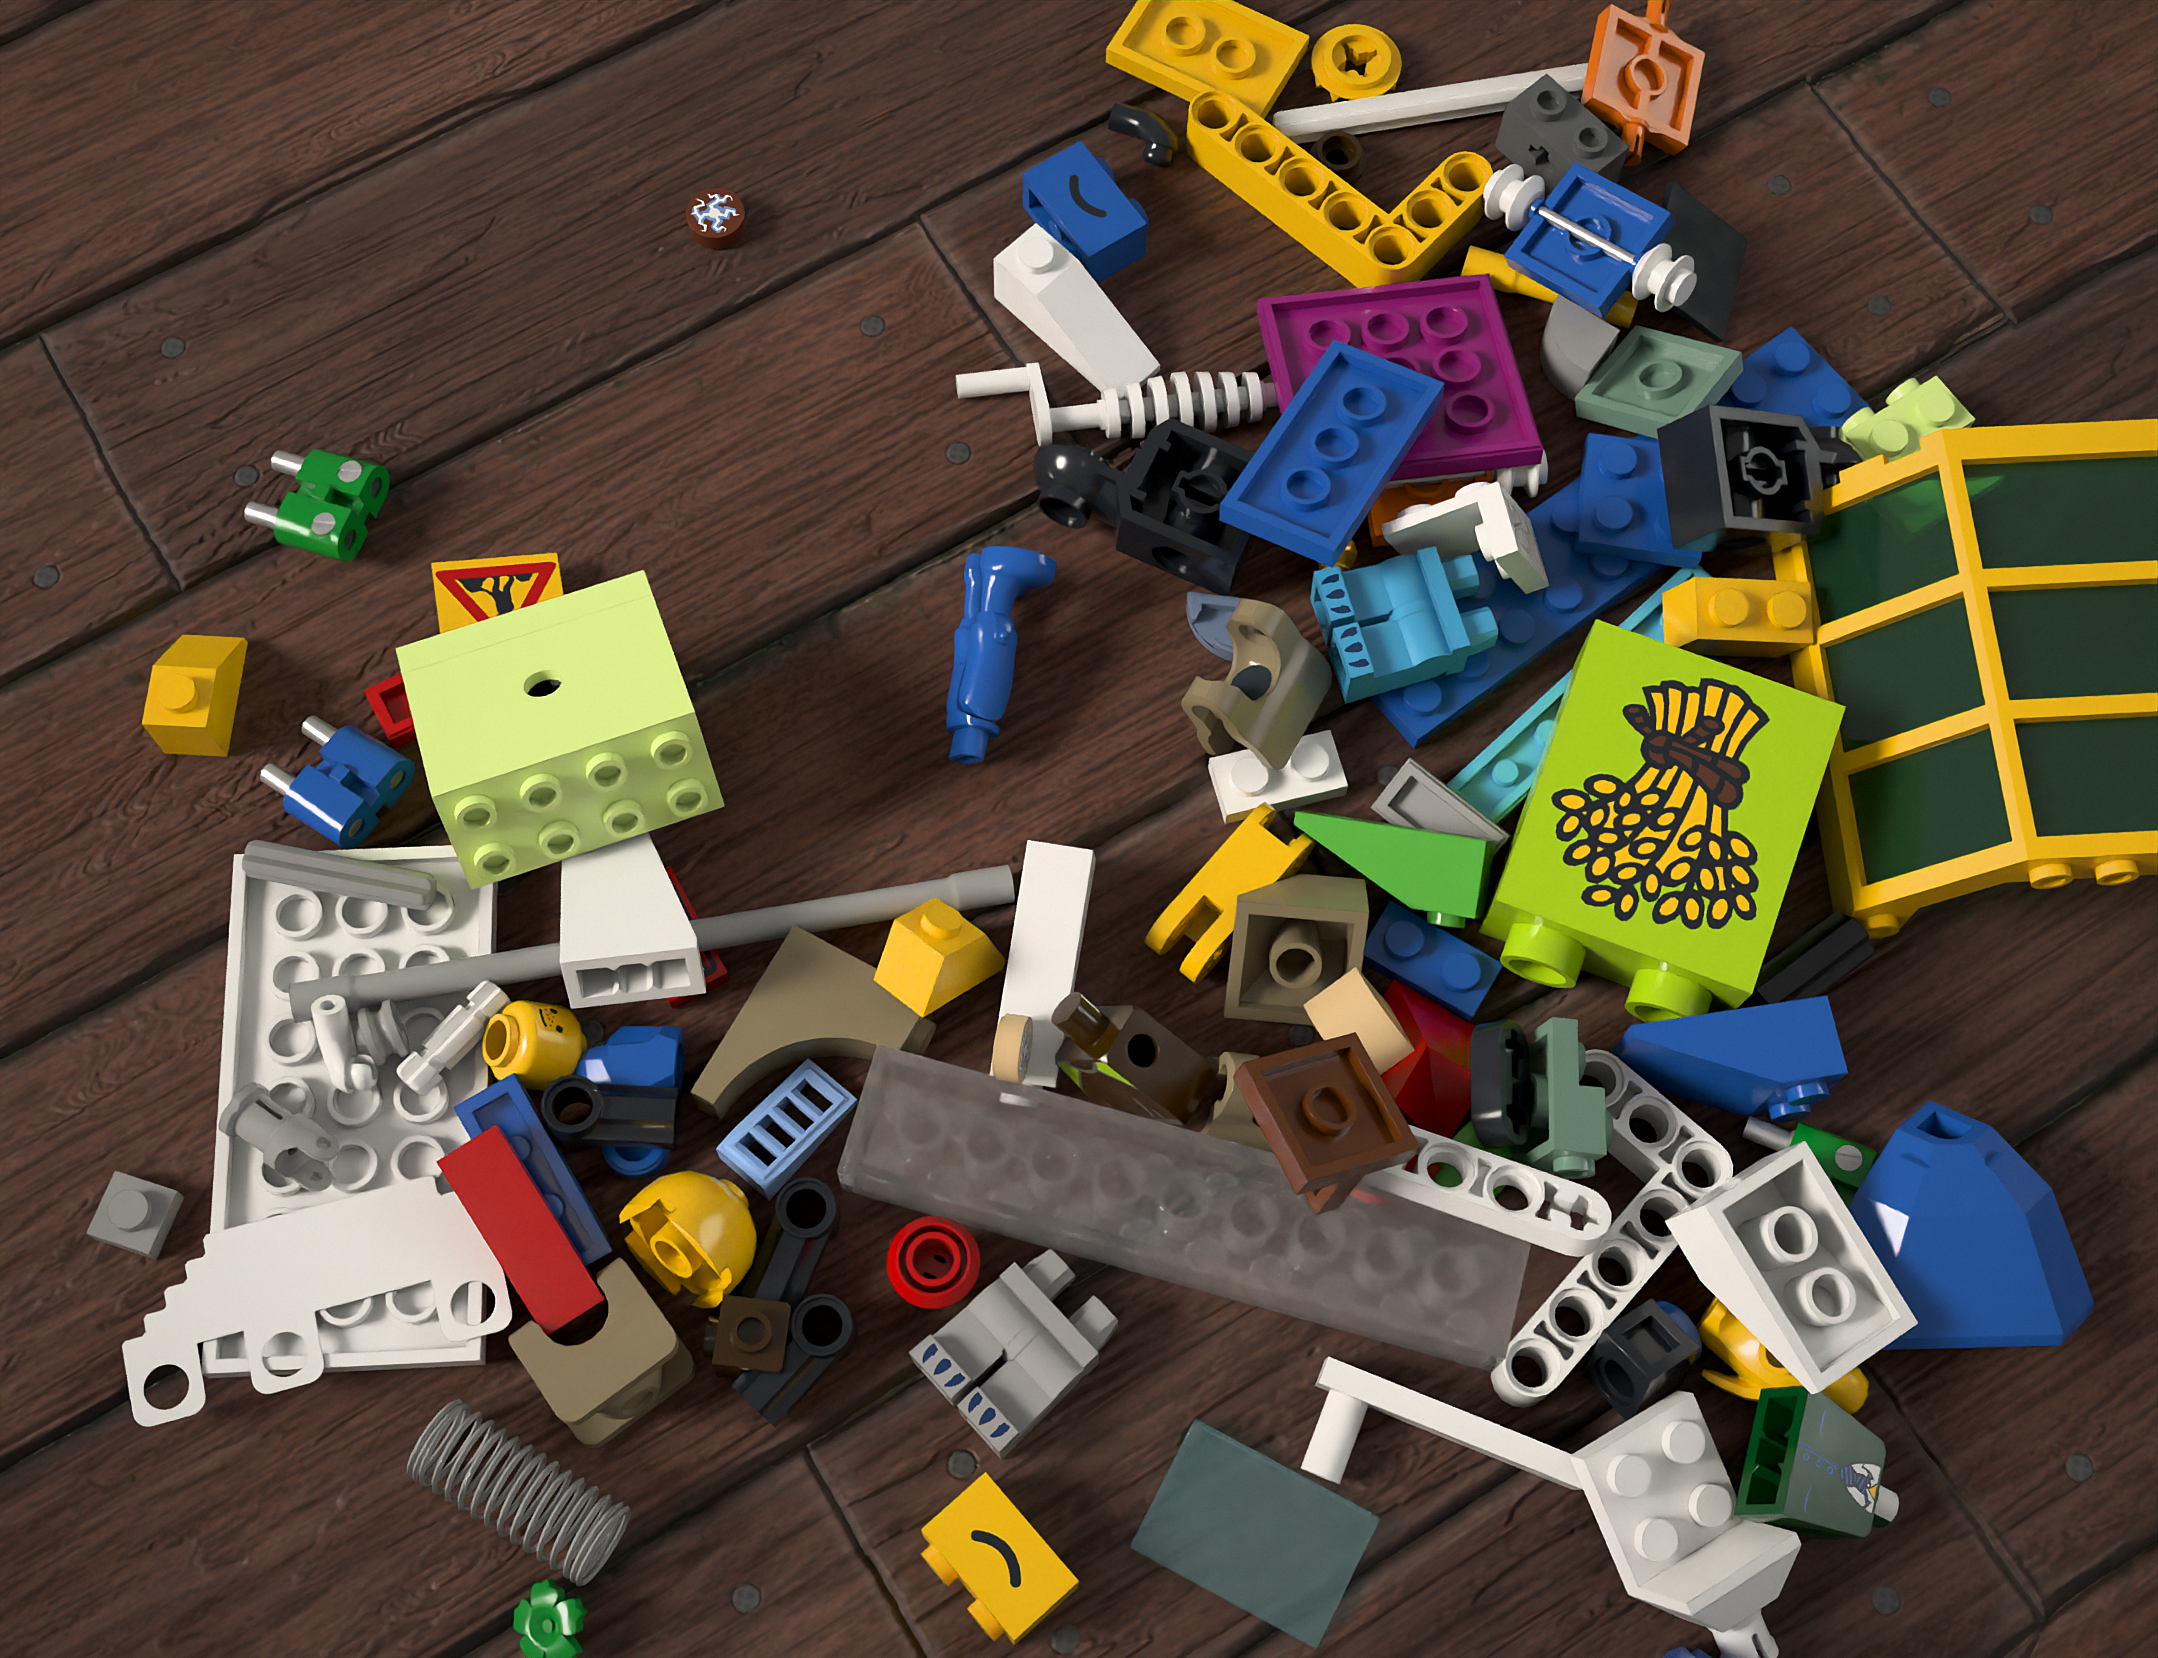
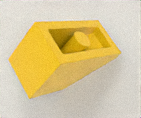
[142,634,248,757]
[873,897,1006,1018]

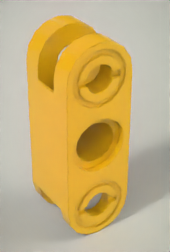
[1145,802,1316,984]

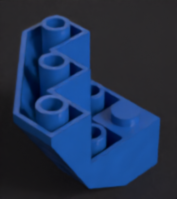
[1849,1100,2094,1350]

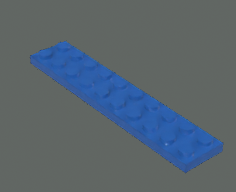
[1369,326,1872,749]

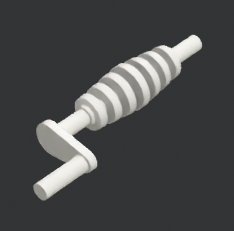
[956,362,1279,446]

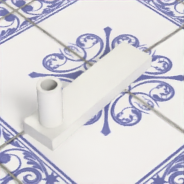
[1301,1357,1583,1490]

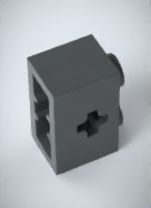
[1495,73,1629,195]

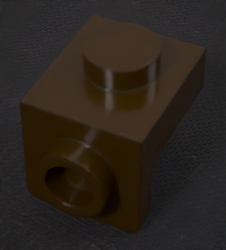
[703,1294,791,1380]

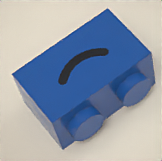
[1023,140,1149,284]

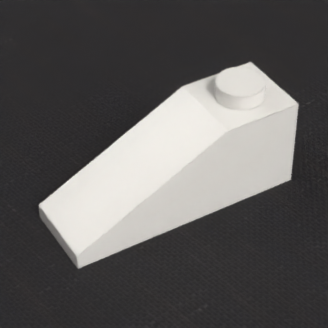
[994,223,1160,400]

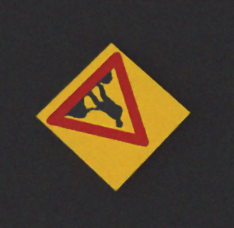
[431,553,563,634]

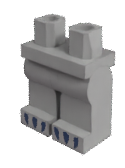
[909,1249,1118,1460]

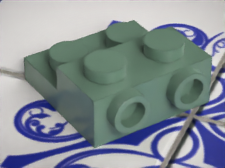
[1509,1017,1613,1180]

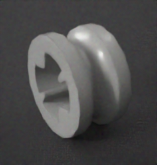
[357,999,411,1066]

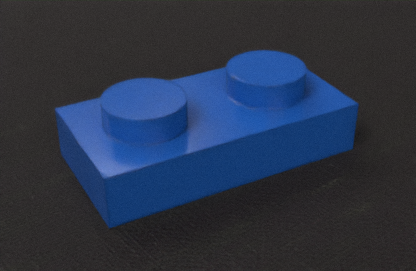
[1362,900,1503,1023]

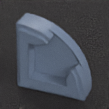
[1186,592,1246,661]

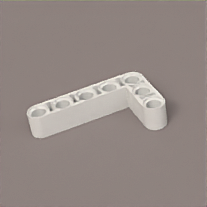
[1491,1049,1733,1408]

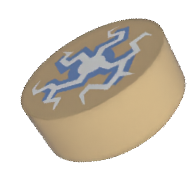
[992,1013,1033,1084]

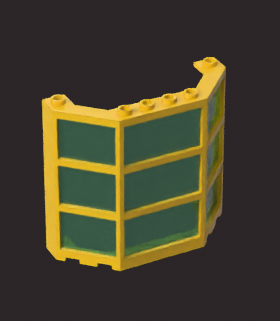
[1772,419,2158,939]

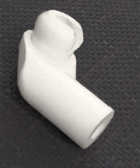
[311,995,378,1094]

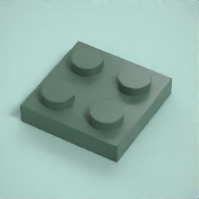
[1574,325,1743,439]

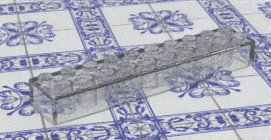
[837,1044,1531,1372]

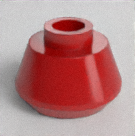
[887,1216,980,1309]

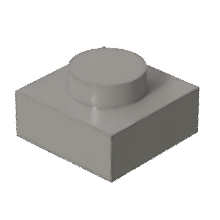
[86,1171,185,1260]

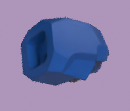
[573,1026,685,1097]

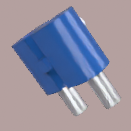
[260,716,415,850]

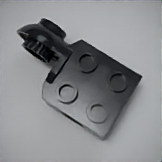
[1657,405,1867,557]
[1033,418,1257,596]

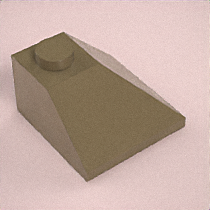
[1224,874,1369,1026]

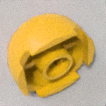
[619,1171,757,1309]

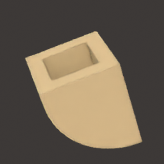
[1303,967,1415,1075]

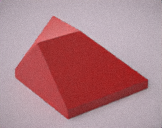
[1380,978,1476,1139]

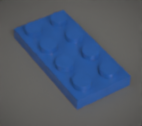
[1219,339,1445,568]

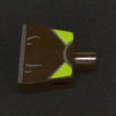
[1051,992,1218,1126]

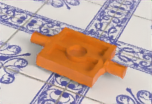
[1580,0,1705,167]

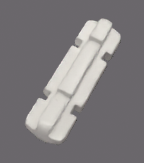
[397,980,511,1096]

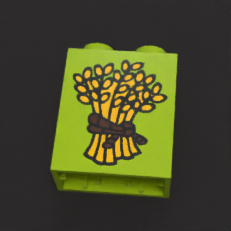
[1479,619,1846,1023]

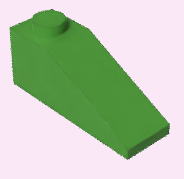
[1294,811,1495,928]

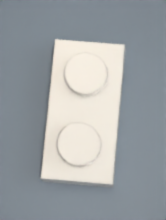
[1208,730,1348,824]

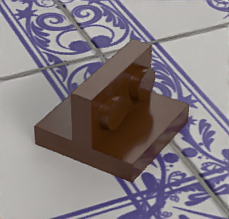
[1233,1032,1421,1215]

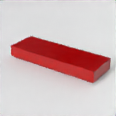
[436,1124,606,1336]

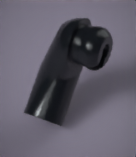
[1108,102,1179,168]

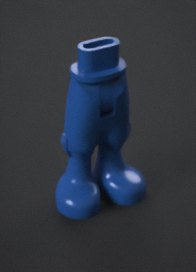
[946,546,1057,765]

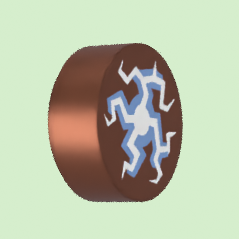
[686,188,746,249]

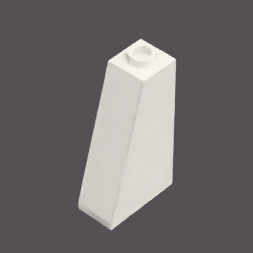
[560,832,706,1009]
[989,840,1096,1098]

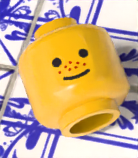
[482,1000,587,1091]

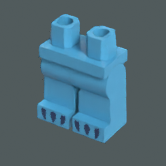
[1310,546,1498,704]

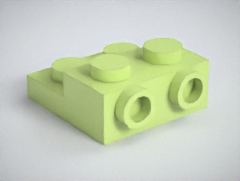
[1841,376,2005,545]

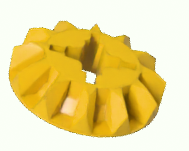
[1310,24,1402,102]

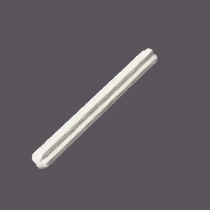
[1272,63,1588,144]

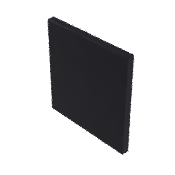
[1652,181,1748,343]

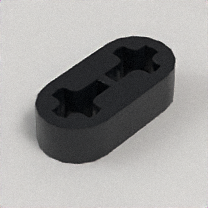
[1470,1019,1531,1149]

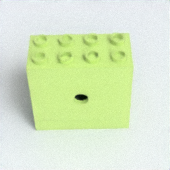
[395,570,725,890]

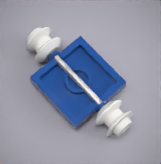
[1483,162,1697,319]

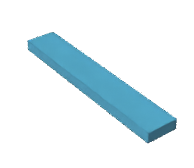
[1447,565,1712,825]

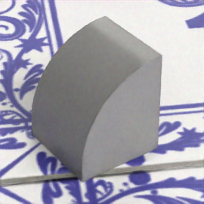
[1540,294,1620,401]

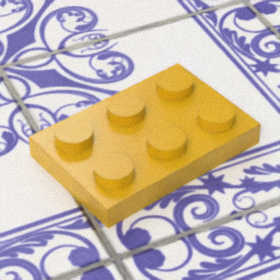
[1106,0,1310,119]

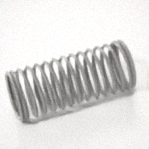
[407,1399,631,1587]

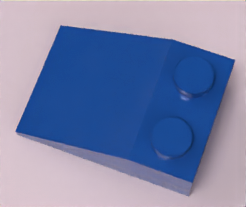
[1610,996,1848,1123]

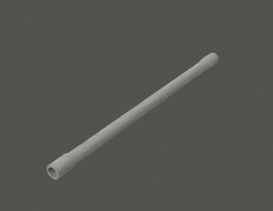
[289,864,1015,1023]

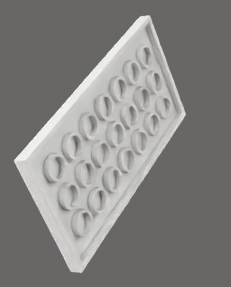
[201,845,498,1378]

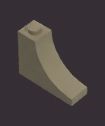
[690,925,937,1121]

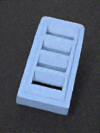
[716,1058,858,1201]

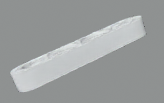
[1361,1125,1611,1257]

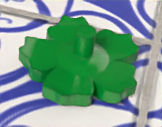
[513,1578,587,1658]

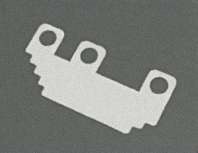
[122,1175,512,1427]

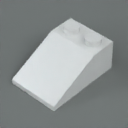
[1664,1141,1918,1394]

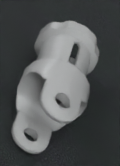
[218,1082,340,1191]

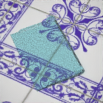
[1130,1419,1380,1649]

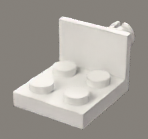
[1569,1390,1801,1658]

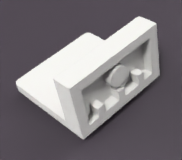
[1381,481,1549,594]

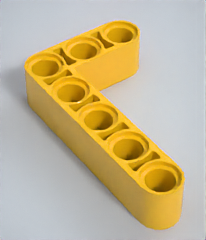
[1185,89,1493,288]

